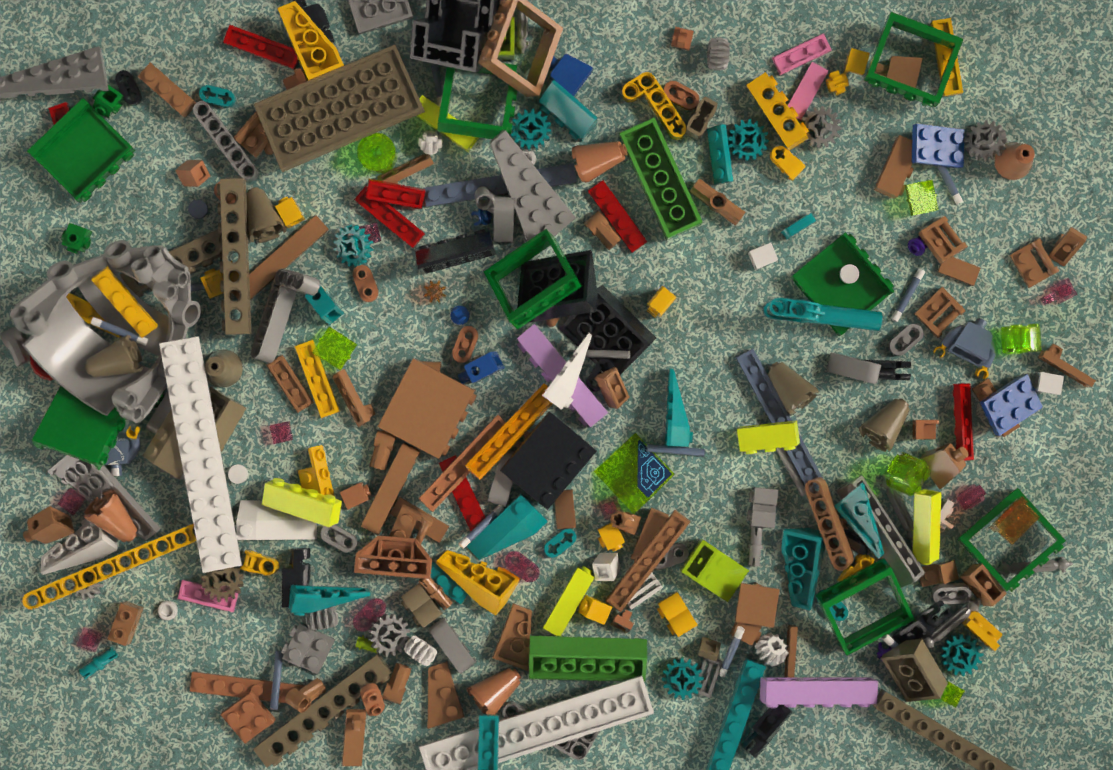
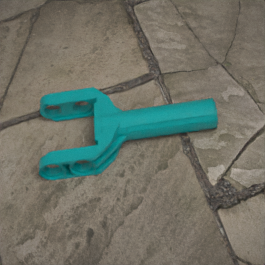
[763,298,883,331]

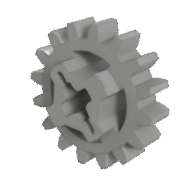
[802,106,842,148]
[964,120,1007,162]
[368,614,411,656]

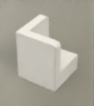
[748,243,778,271]
[1034,372,1064,395]
[592,553,620,581]

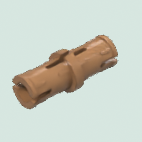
[419,577,452,610]

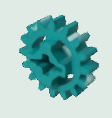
[511,109,552,151]
[728,119,769,162]
[333,225,374,267]
[940,633,983,676]
[662,657,704,700]

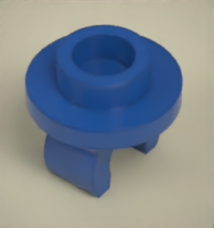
[471,208,492,226]
[450,306,470,325]

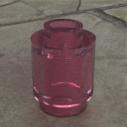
[956,484,986,511]

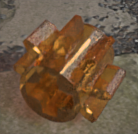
[424,280,447,303]

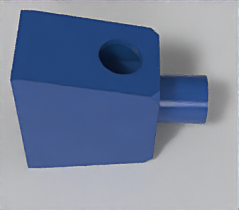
[549,54,593,97]
[458,351,505,384]

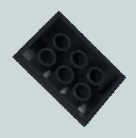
[415,229,496,275]
[517,250,598,323]
[559,285,656,375]
[500,411,597,510]

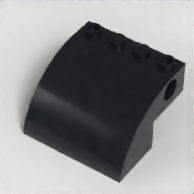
[410,0,500,72]

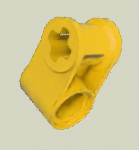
[770,146,806,181]
[240,550,279,576]

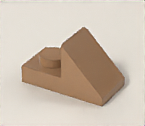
[1048,227,1087,266]
[919,560,959,587]

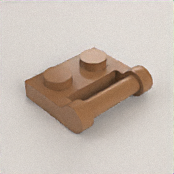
[918,216,968,264]
[1009,238,1059,288]
[914,287,965,338]
[389,504,434,544]

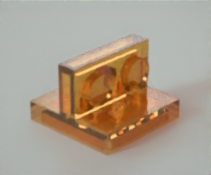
[989,497,1040,545]

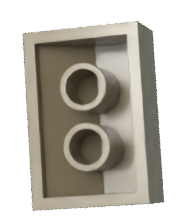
[209,387,246,452]
[142,409,184,479]
[881,639,948,702]

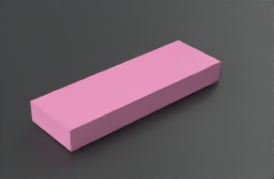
[772,33,832,76]
[788,62,828,121]
[177,580,238,612]

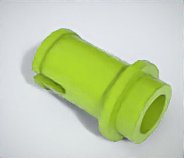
[355,635,378,654]

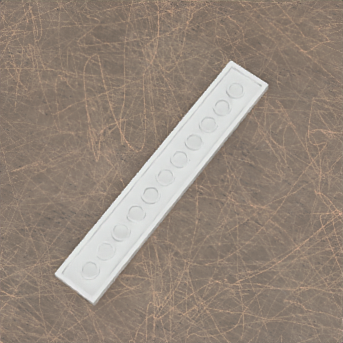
[159,336,242,573]
[419,675,654,770]

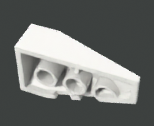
[543,333,592,410]
[236,500,317,540]
[41,519,117,575]

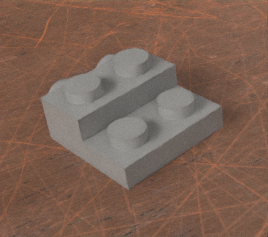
[281,622,336,675]

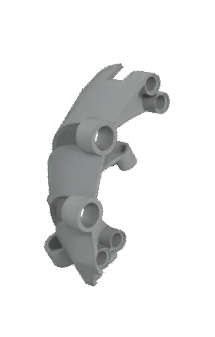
[10,240,201,423]

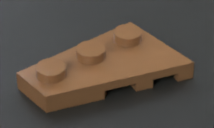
[492,603,532,671]
[427,661,464,729]

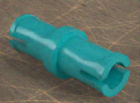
[79,647,119,679]

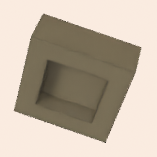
[698,637,721,662]

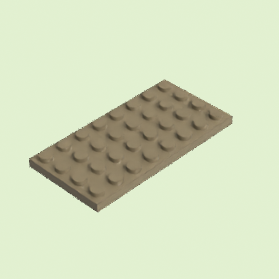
[254,45,425,172]

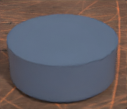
[188,199,208,219]

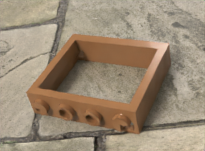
[478,0,563,97]

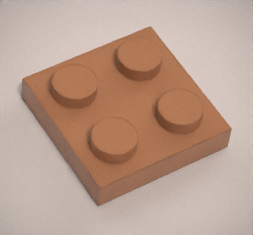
[221,690,276,743]

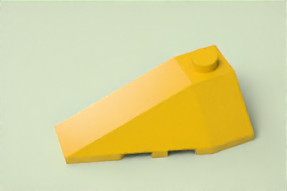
[277,1,344,81]
[436,550,520,616]

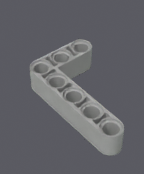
[251,269,320,363]
[502,701,600,760]

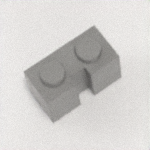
[747,487,778,528]

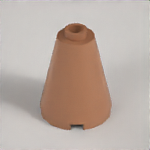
[572,141,628,183]
[994,142,1035,180]
[84,489,137,542]
[466,668,521,714]

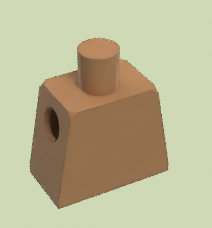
[874,56,923,88]
[918,443,968,489]
[23,506,75,544]

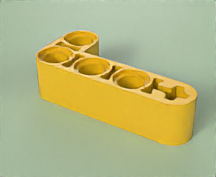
[622,72,687,140]

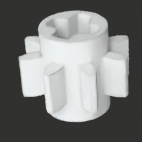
[418,131,442,155]

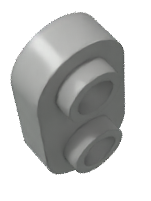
[888,324,923,356]
[321,524,358,553]
[655,543,689,570]
[931,583,972,604]

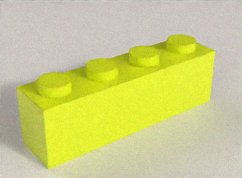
[262,478,342,527]

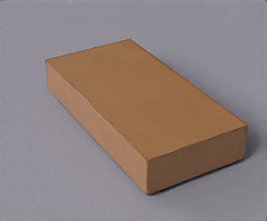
[937,257,981,286]

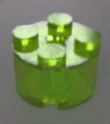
[357,133,397,174]
[1000,324,1042,354]
[886,452,931,496]

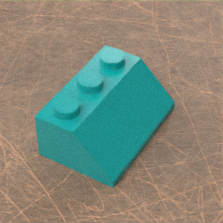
[539,80,598,141]

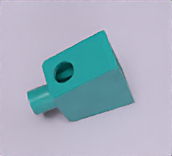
[305,285,344,325]

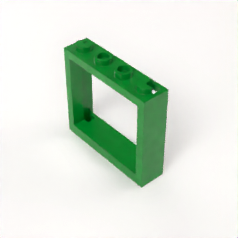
[864,12,964,108]
[438,63,520,139]
[484,229,582,329]
[957,488,1066,592]
[815,558,915,656]

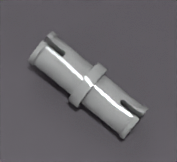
[748,526,763,566]

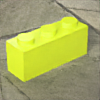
[737,420,800,454]

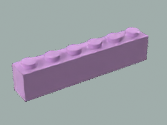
[516,324,608,427]
[760,677,878,708]

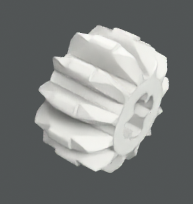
[755,633,788,667]
[404,636,437,666]

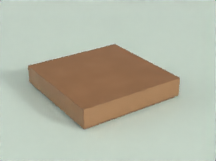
[735,583,780,628]

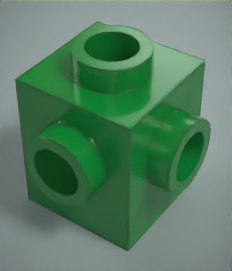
[93,85,123,118]
[61,223,92,254]

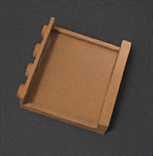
[378,358,477,459]

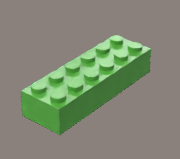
[619,117,703,241]
[529,636,647,682]

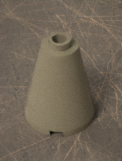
[246,187,287,243]
[85,335,143,377]
[205,349,243,387]
[768,362,820,416]
[859,398,910,452]

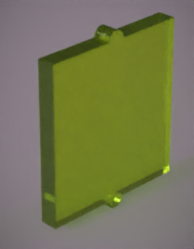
[905,180,939,216]
[312,326,357,371]

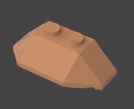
[354,536,432,579]

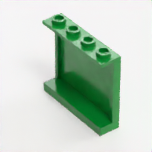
[27,98,136,203]
[790,232,895,336]
[32,386,126,470]

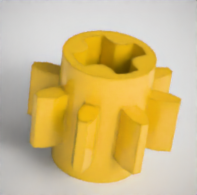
[826,70,849,95]

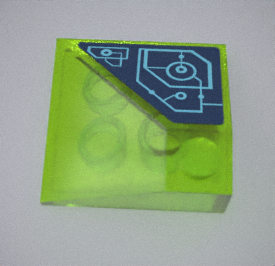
[594,432,675,514]

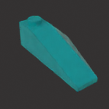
[665,368,693,447]
[466,494,548,560]
[781,528,825,611]
[289,585,370,616]

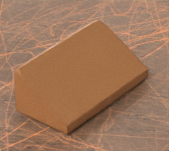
[595,367,630,409]
[555,489,576,529]

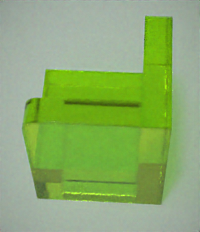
[940,680,965,708]

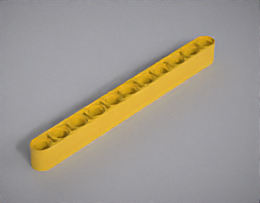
[22,524,197,610]

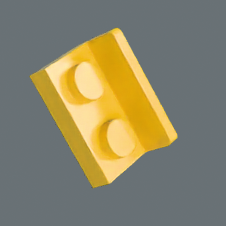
[201,261,239,299]
[962,611,1002,651]

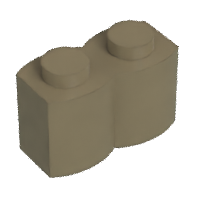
[685,96,717,140]
[401,583,443,628]

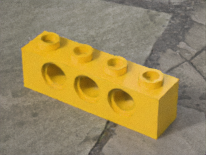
[746,72,809,151]

